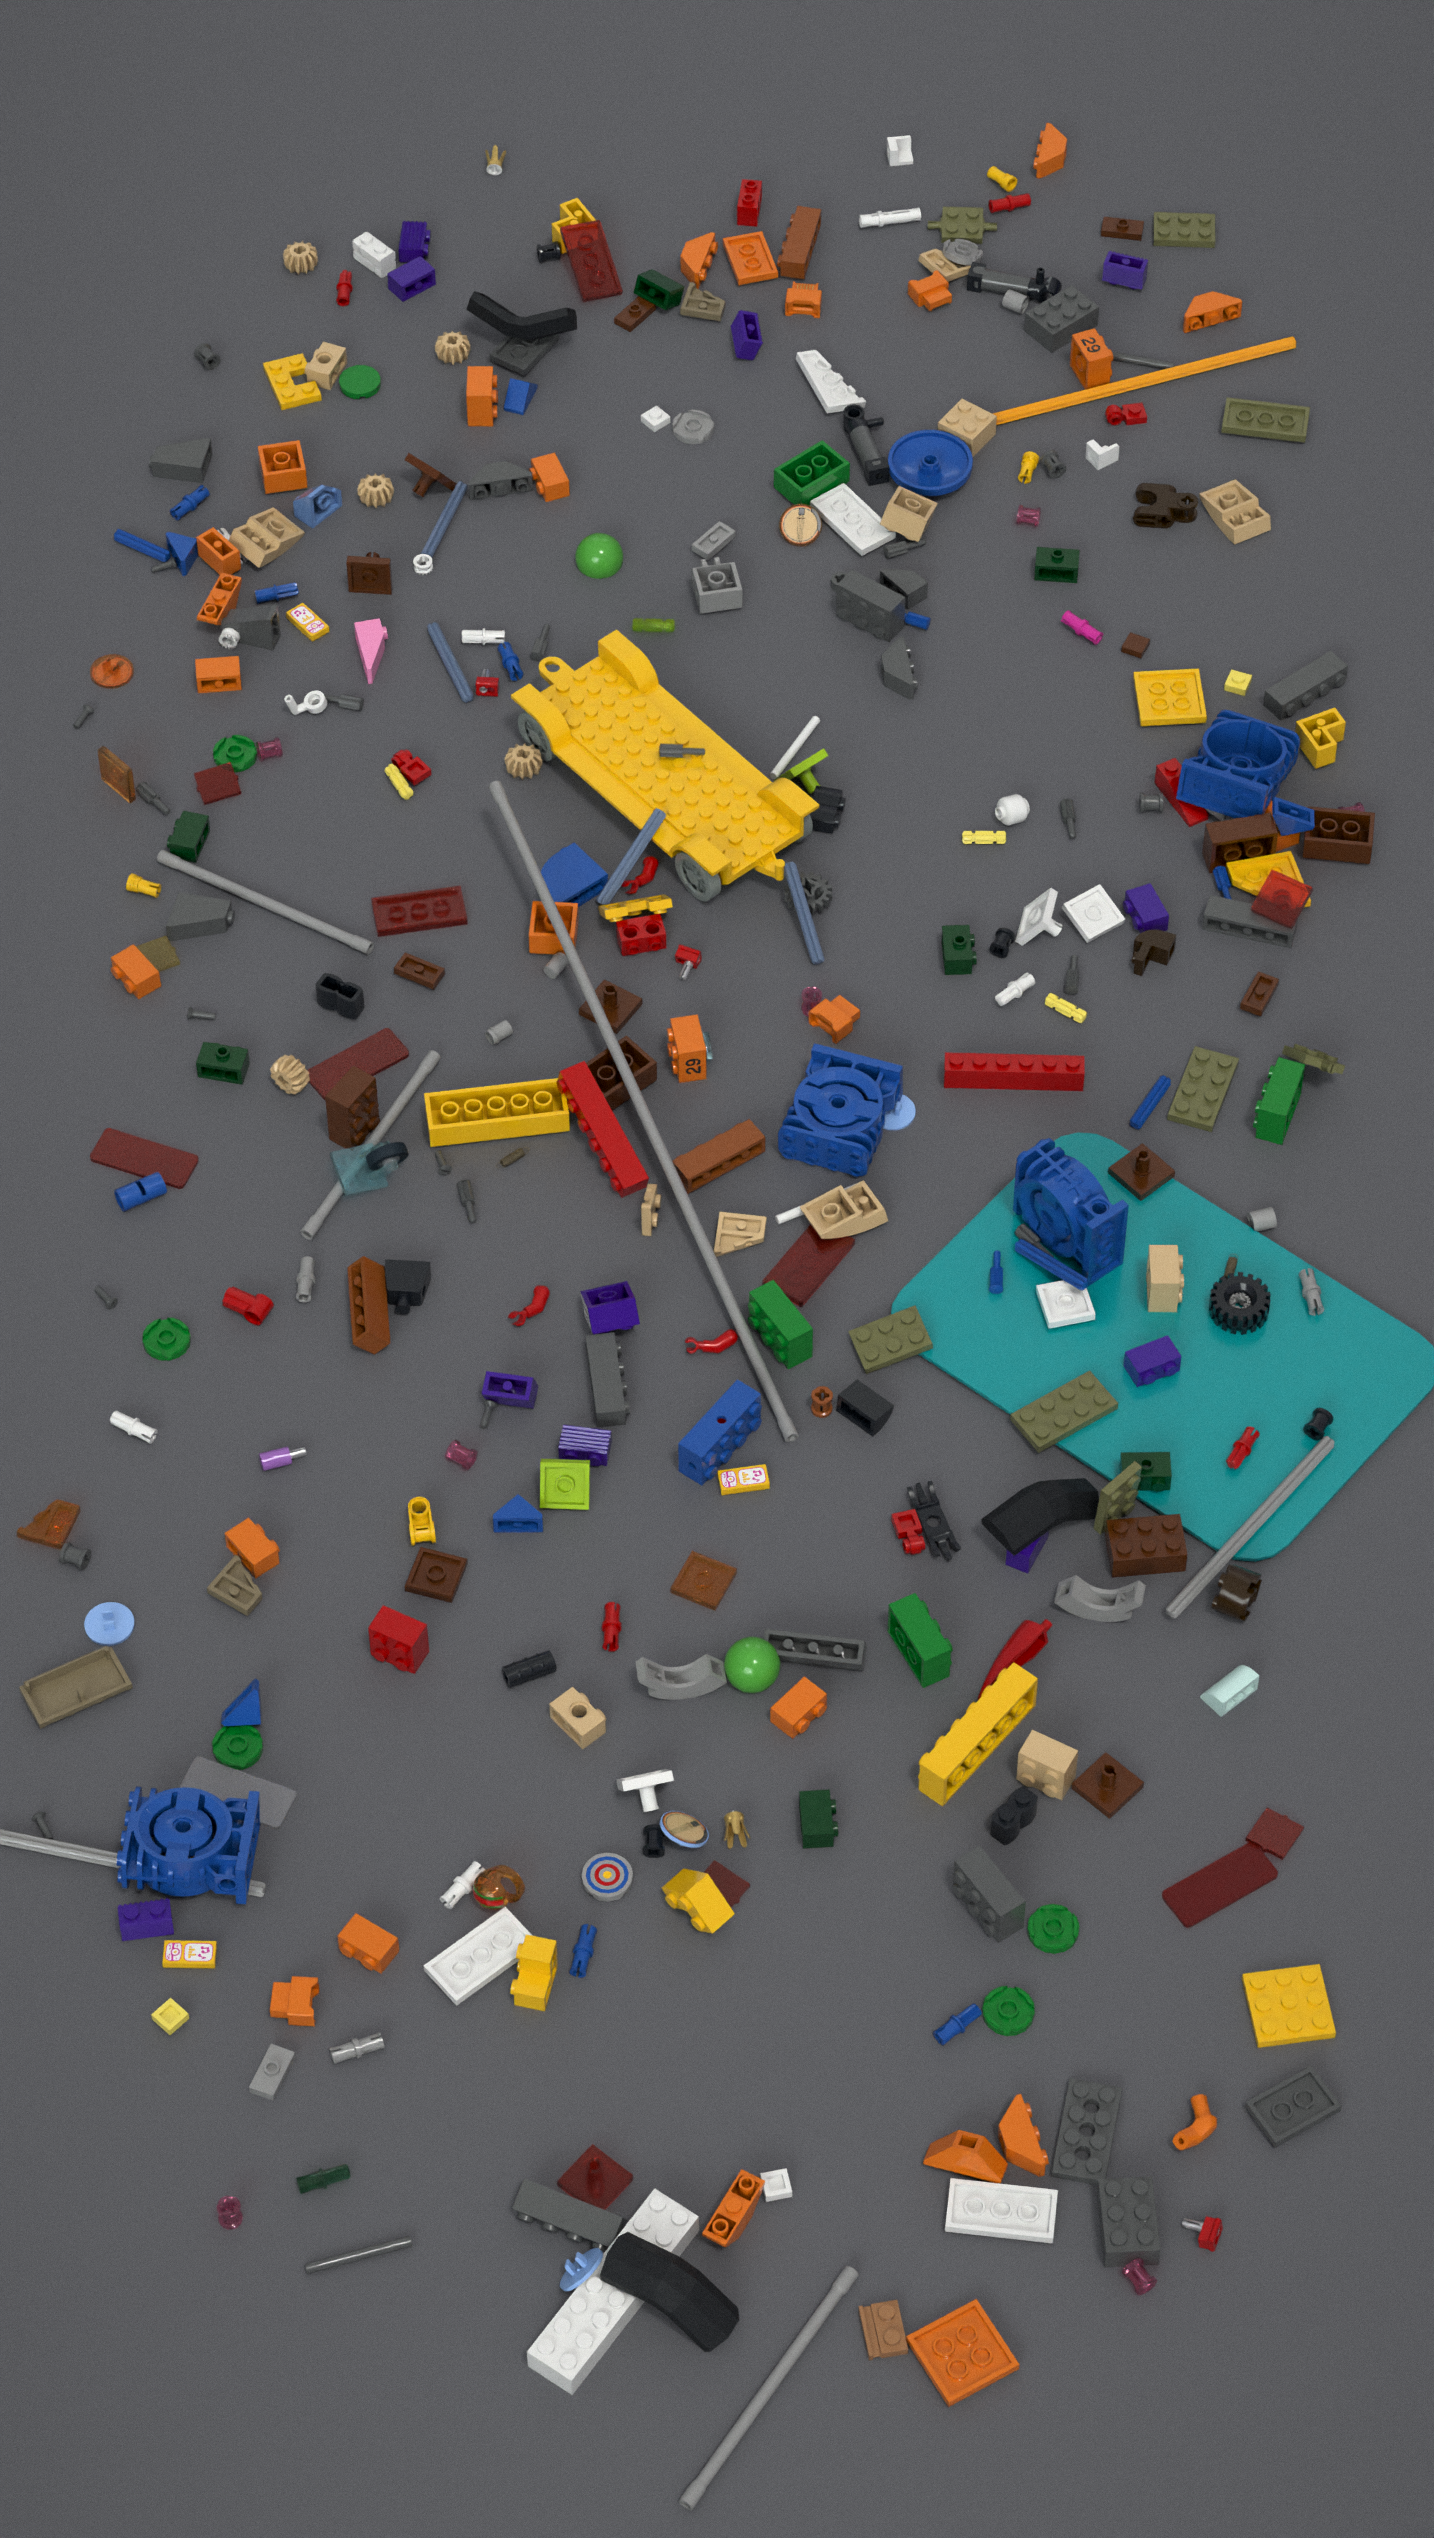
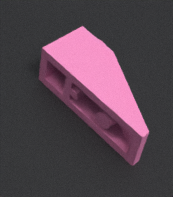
[354,618,388,684]

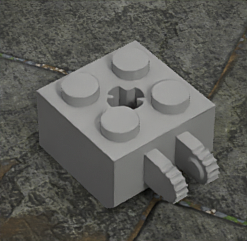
[691,557,742,614]

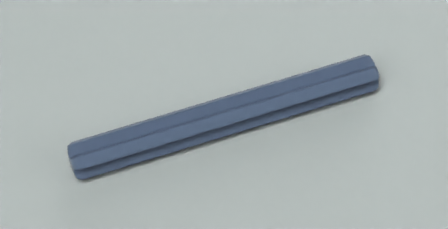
[421,481,468,558]
[427,622,474,703]
[596,808,666,905]
[784,861,824,965]

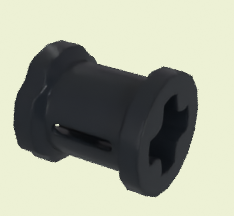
[536,241,560,263]
[989,928,1016,958]
[1303,1408,1334,1440]
[643,1824,665,1858]

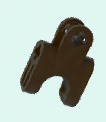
[1133,483,1198,528]

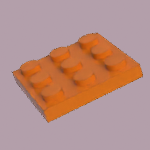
[906,2299,1020,2407]

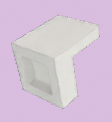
[887,135,913,166]
[1085,439,1119,470]

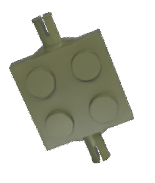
[928,207,997,244]
[1282,1044,1345,1074]

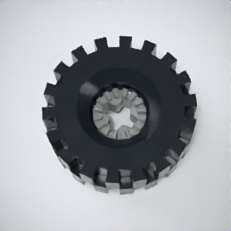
[1209,1272,1271,1335]

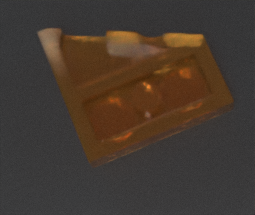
[17,1499,80,1550]

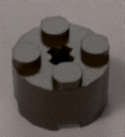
[1211,1564,1262,1622]

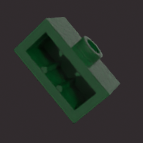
[1034,547,1080,583]
[941,925,977,975]
[196,1042,250,1085]
[1119,1452,1172,1492]

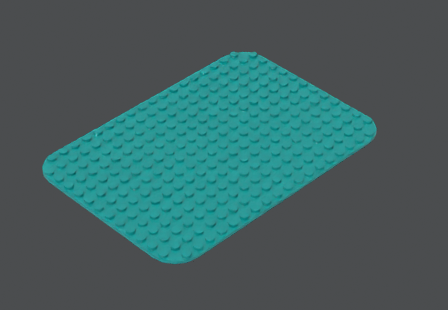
[891,1132,1434,1562]

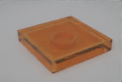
[97,746,136,803]
[670,1551,737,1611]

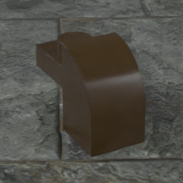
[1131,930,1176,976]

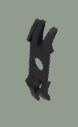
[907,1481,961,1560]

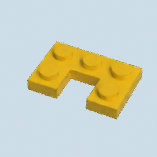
[263,353,322,410]
[598,894,673,922]

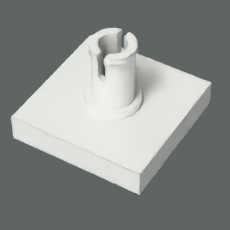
[1015,888,1063,946]
[616,1769,674,1812]

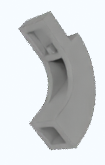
[1054,1575,1146,1622]
[636,1654,727,1700]

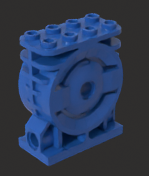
[1176,710,1300,818]
[778,1043,903,1177]
[1013,1138,1129,1286]
[117,1786,260,1904]

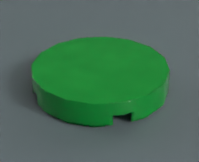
[339,365,381,399]
[213,735,257,773]
[143,1318,191,1361]
[212,1725,263,1770]
[1027,1904,1080,1954]
[982,1986,1035,2036]

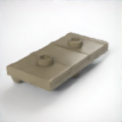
[19,1645,133,1729]

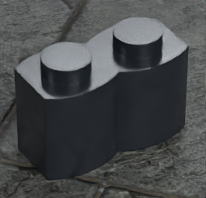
[810,786,846,834]
[315,973,365,1019]
[990,1786,1038,1846]

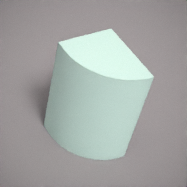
[1200,1665,1259,1717]

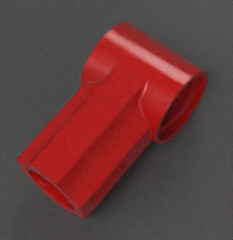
[222,1287,274,1325]

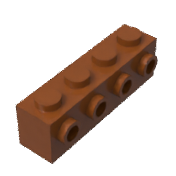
[777,206,821,279]
[673,1119,765,1194]
[347,1256,390,1355]

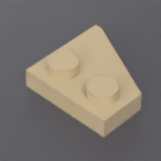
[919,249,971,282]
[641,1184,662,1236]
[714,1212,767,1257]

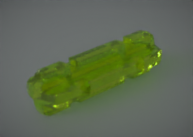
[633,618,675,632]

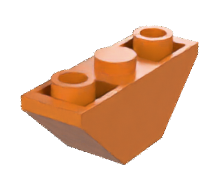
[1033,123,1067,178]
[680,232,718,289]
[1183,291,1242,333]
[197,572,242,625]
[998,2094,1049,2177]
[923,2130,1008,2184]
[702,2169,765,2248]

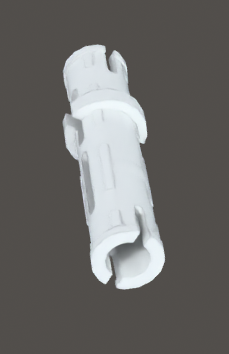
[859,207,921,228]

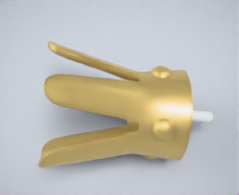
[485,145,506,176]
[724,1811,751,1849]

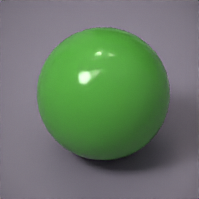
[575,533,623,579]
[724,1637,780,1693]

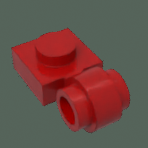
[1105,402,1147,426]
[391,749,432,786]
[891,1509,925,1555]

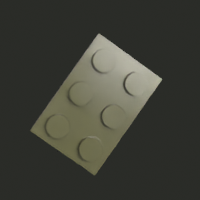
[1153,212,1215,248]
[848,1305,933,1374]
[1093,1461,1142,1535]

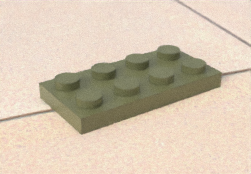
[1221,398,1310,443]
[1167,1046,1239,1132]
[1010,1370,1118,1453]

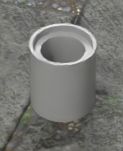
[1002,289,1029,314]
[1247,1207,1277,1232]

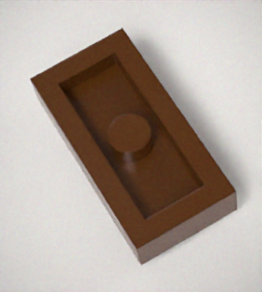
[1101,217,1144,241]
[614,296,656,332]
[394,952,445,990]
[1240,971,1279,1016]

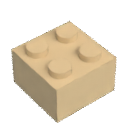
[938,399,997,457]
[880,486,938,542]
[1146,1245,1184,1312]
[1016,1730,1078,1800]

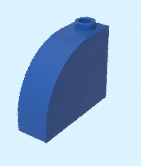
[540,842,608,907]

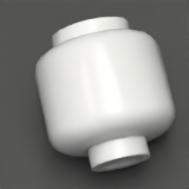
[995,794,1030,826]

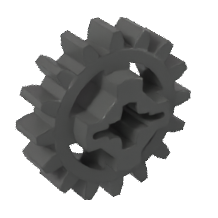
[784,872,832,915]

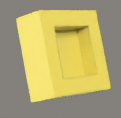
[1224,669,1252,696]
[151,1998,189,2035]

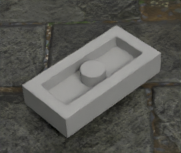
[692,521,736,560]
[249,2044,296,2101]

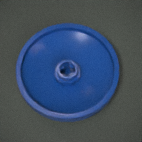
[888,430,973,496]

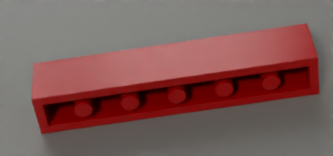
[944,1052,1085,1091]
[556,1061,649,1198]

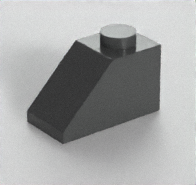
[880,569,928,610]

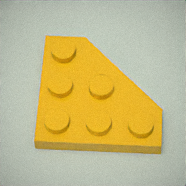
[1226,851,1311,910]

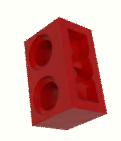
[737,179,762,227]
[616,914,666,956]

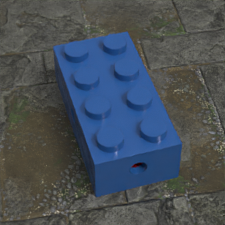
[678,1379,762,1486]

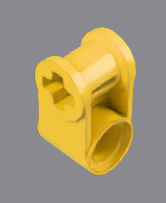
[408,1497,436,1546]

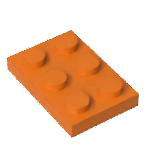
[723,231,778,285]

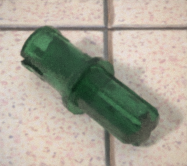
[296,2164,351,2194]

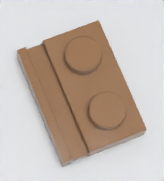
[858,2300,908,2360]

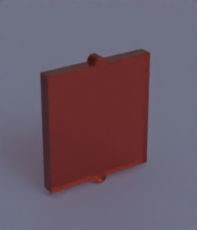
[194,762,242,805]
[1245,1808,1304,1860]
[703,1860,750,1907]

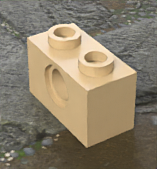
[305,342,347,390]
[549,1687,606,1749]

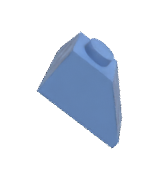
[293,485,342,528]

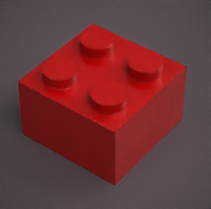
[368,1605,429,1674]

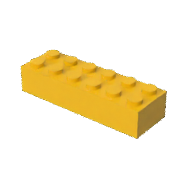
[424,1078,570,1147]
[918,1662,1038,1807]

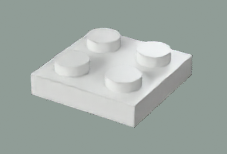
[1062,884,1125,943]
[1036,1280,1096,1329]

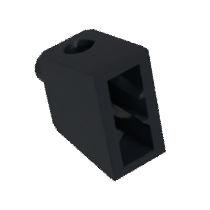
[385,1259,431,1314]

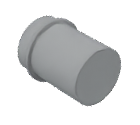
[543,952,569,979]
[485,1020,513,1045]

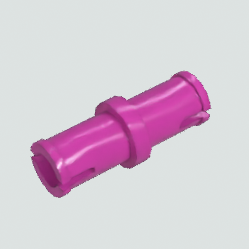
[1061,610,1103,645]

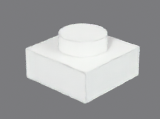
[641,406,670,432]
[760,2168,792,2202]

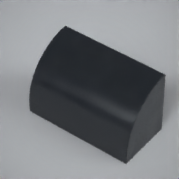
[836,1379,894,1437]

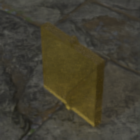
[136,936,180,972]

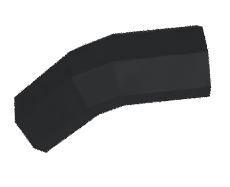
[466,291,577,340]
[981,1478,1099,1556]
[600,2232,739,2352]

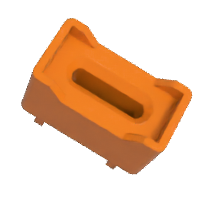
[908,270,952,311]
[785,281,822,318]
[809,995,860,1044]
[270,1976,319,2027]

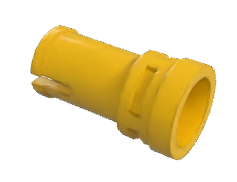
[987,166,1017,192]
[1018,451,1039,484]
[126,873,162,898]

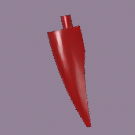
[978,1619,1052,1700]

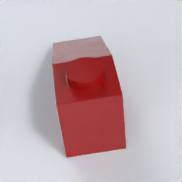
[1154,758,1209,827]

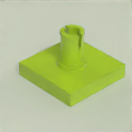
[774,748,828,794]
[540,1459,590,1510]

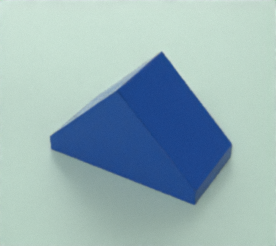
[504,378,538,415]
[165,532,198,576]
[1272,797,1315,836]
[493,1494,543,1532]
[221,1678,262,1726]

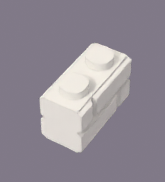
[352,232,396,278]

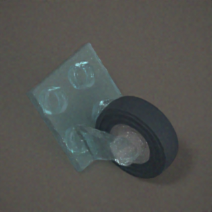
[330,1141,409,1196]

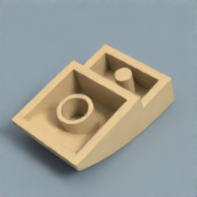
[1199,479,1271,545]
[228,507,305,568]
[800,1180,888,1239]

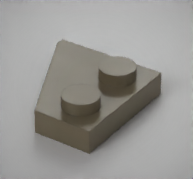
[680,282,725,321]
[207,1555,263,1616]

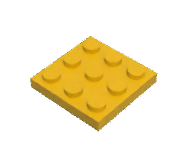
[1133,669,1207,726]
[1242,1964,1336,2048]

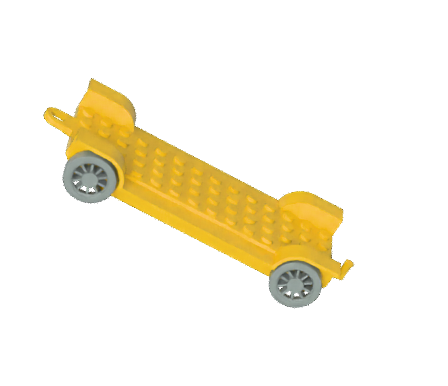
[511,629,819,902]

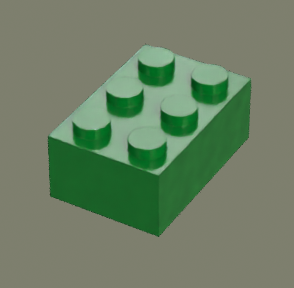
[774,440,850,506]
[1253,1057,1305,1145]
[748,1280,813,1370]
[887,1593,953,1688]

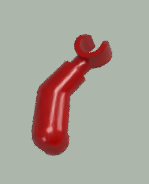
[621,856,659,894]
[508,1285,550,1326]
[685,1329,738,1353]

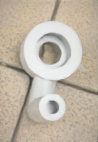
[284,690,327,715]

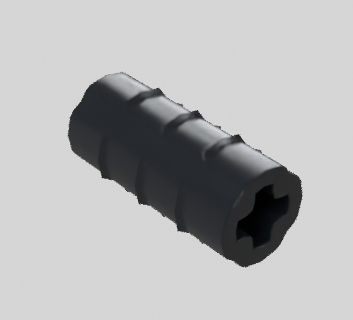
[502,1650,557,1688]

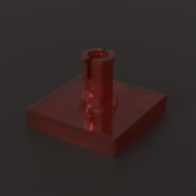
[1251,869,1313,929]
[557,2144,633,2210]

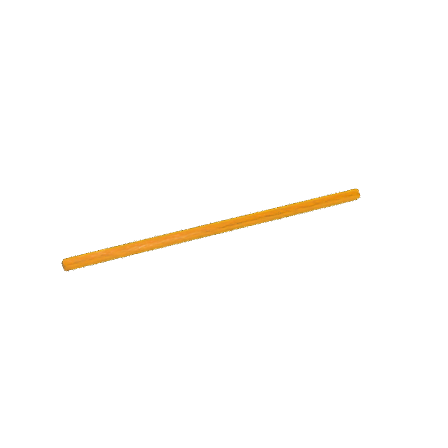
[992,336,1296,425]

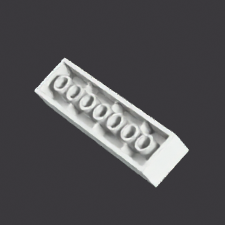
[527,2189,699,2395]

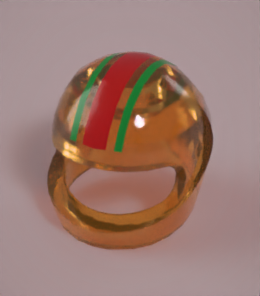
[473,1864,525,1910]

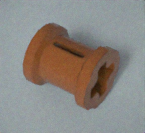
[811,1386,833,1418]

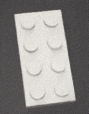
[810,483,896,556]
[424,1907,533,2006]
[945,2178,1058,2243]

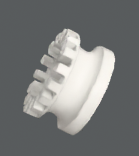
[413,554,433,575]
[218,628,240,649]

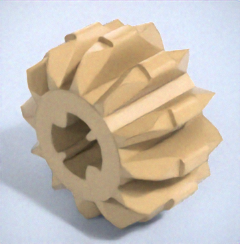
[283,241,318,275]
[435,330,471,365]
[357,473,394,508]
[505,743,543,780]
[270,1055,310,1094]

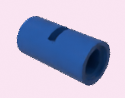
[114,1172,167,1212]

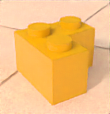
[551,198,598,254]
[1295,708,1346,769]
[662,1868,735,1934]
[510,1934,558,2011]

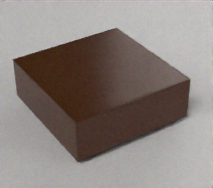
[1121,632,1150,658]

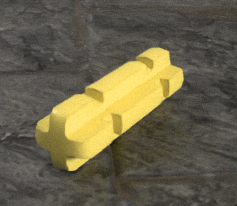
[385,764,413,800]
[962,831,1006,844]
[1045,993,1087,1023]

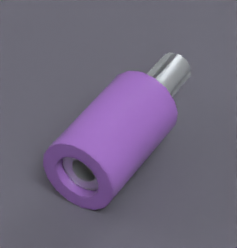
[259,1446,307,1471]

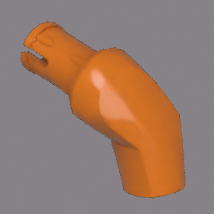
[1172,2094,1217,2150]

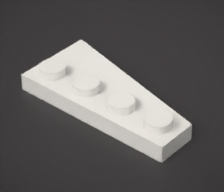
[796,350,866,413]

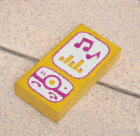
[286,603,330,642]
[717,1464,770,1495]
[162,1940,217,1968]

